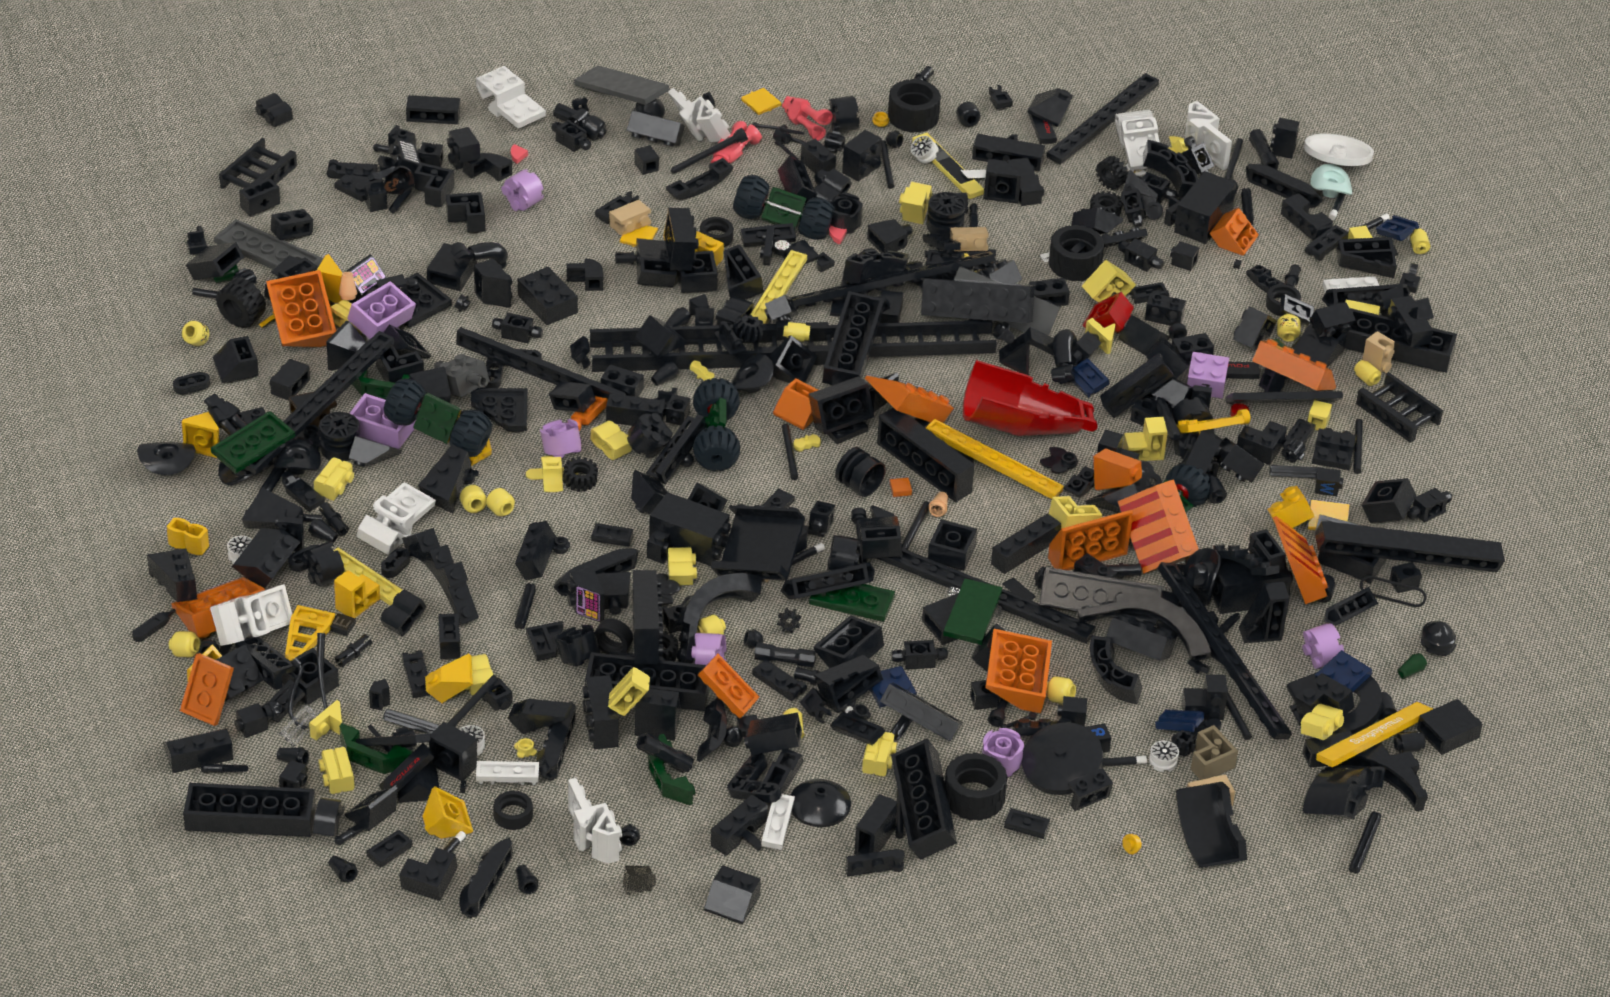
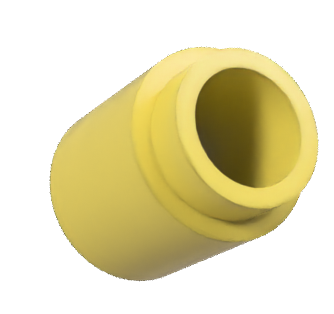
[1410,229,1430,254]
[783,322,810,342]
[1354,360,1381,386]

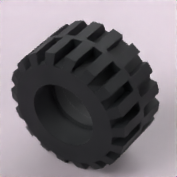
[216,278,266,328]

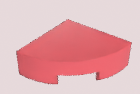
[511,144,528,164]
[829,225,847,244]

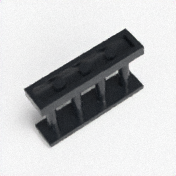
[219,138,297,189]
[1356,372,1443,443]

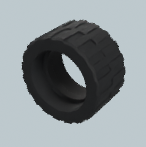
[888,79,941,133]
[1049,225,1105,281]
[945,753,1007,820]

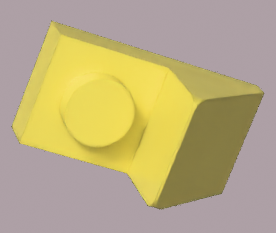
[1085,318,1115,355]
[309,700,342,740]

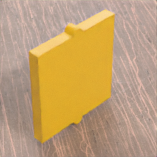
[741,88,781,115]
[620,225,658,247]

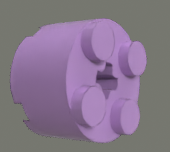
[501,169,544,211]
[540,419,581,458]
[1302,623,1344,669]
[692,633,726,665]
[982,728,1024,777]

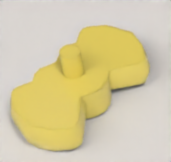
[689,361,715,381]
[793,434,821,452]

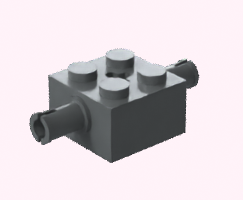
[434,354,490,397]

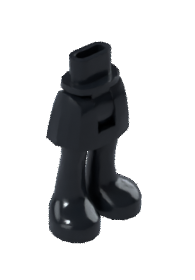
[204,393,247,436]

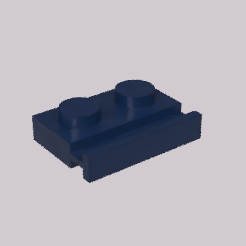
[1376,215,1419,241]
[1072,358,1110,398]
[1155,709,1204,732]

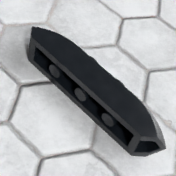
[1246,164,1323,208]
[1322,284,1410,306]
[554,548,639,596]
[780,562,875,600]
[1324,587,1378,626]
[537,701,576,781]
[459,837,513,918]

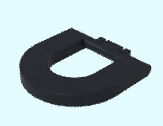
[1286,672,1383,738]

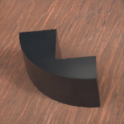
[463,153,512,182]

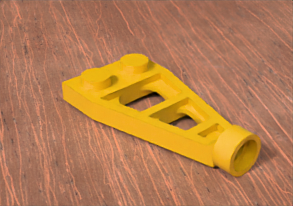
[1177,409,1251,433]
[285,605,335,661]

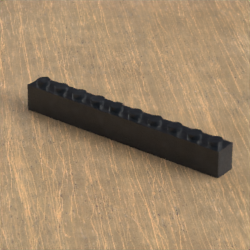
[1315,521,1505,572]

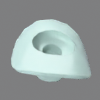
[1311,164,1352,198]

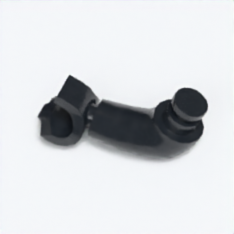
[450,242,508,269]
[1051,329,1077,384]

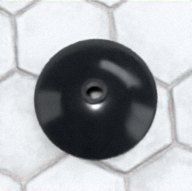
[790,779,851,827]

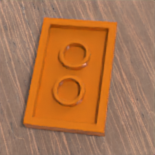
[180,653,234,726]
[698,654,759,719]

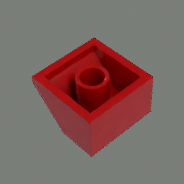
[1083,292,1134,333]

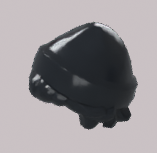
[633,98,665,118]
[1421,621,1457,656]

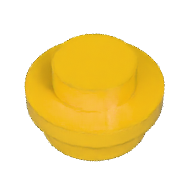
[872,112,889,127]
[1123,834,1142,855]

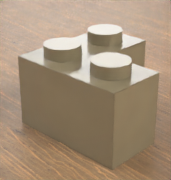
[1191,725,1238,780]

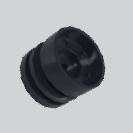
[927,192,966,238]
[319,412,360,462]
[835,447,886,497]

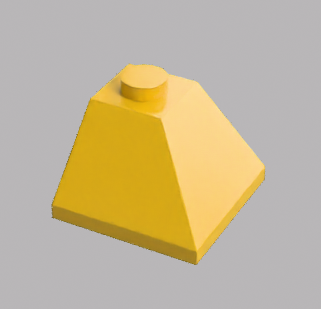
[425,654,473,703]
[422,786,473,839]

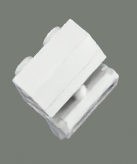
[476,66,546,129]
[668,88,731,142]
[1185,101,1232,170]
[1115,110,1160,170]
[357,482,436,555]
[210,584,293,646]
[568,778,622,864]

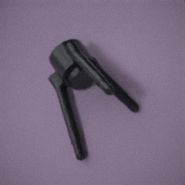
[773,126,806,160]

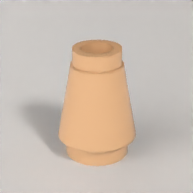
[339,272,357,300]
[929,492,948,517]

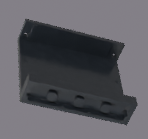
[711,504,805,581]

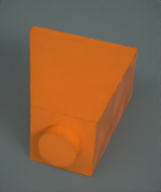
[1093,448,1142,490]

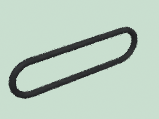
[1360,576,1427,607]

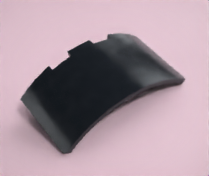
[1302,765,1385,819]
[1176,782,1247,868]

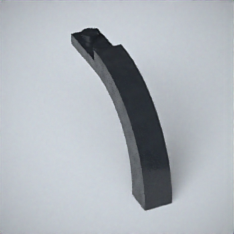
[675,573,762,663]
[1078,593,1211,661]

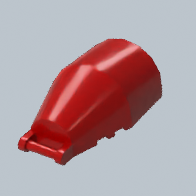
[963,360,1098,436]

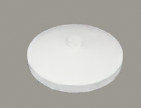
[1304,134,1374,166]

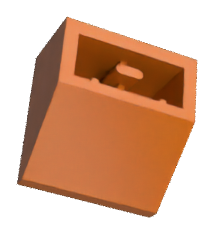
[1209,208,1259,255]
[773,378,818,430]

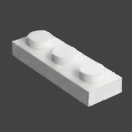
[1323,276,1379,292]
[761,794,794,850]

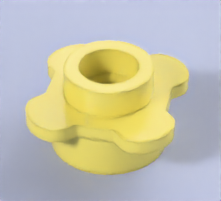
[514,738,537,758]

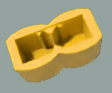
[167,518,209,555]

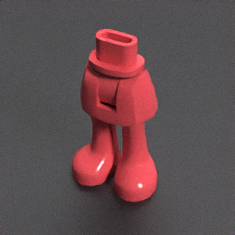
[782,96,833,141]
[711,121,762,164]

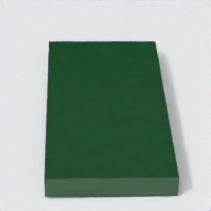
[211,411,295,474]
[943,578,1003,645]
[809,584,895,622]

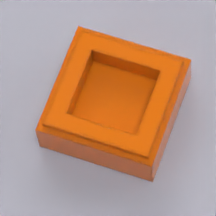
[889,478,912,497]

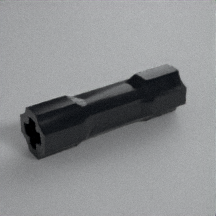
[1249,129,1279,170]
[754,642,816,668]
[636,732,694,773]

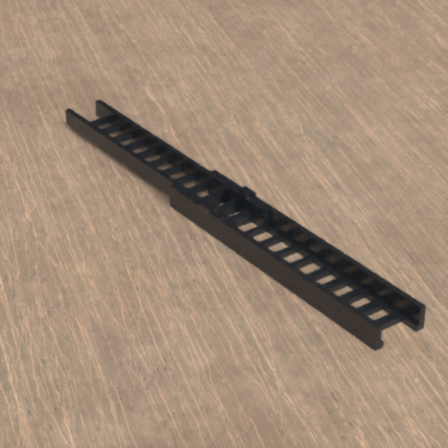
[590,320,997,372]

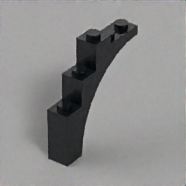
[402,528,479,625]
[1303,731,1428,812]

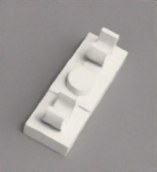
[476,761,539,785]

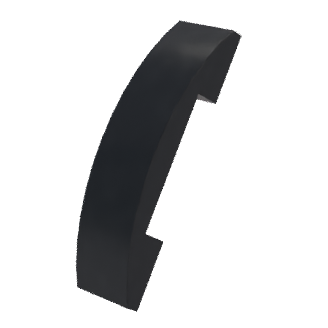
[666,158,733,199]
[696,697,727,762]

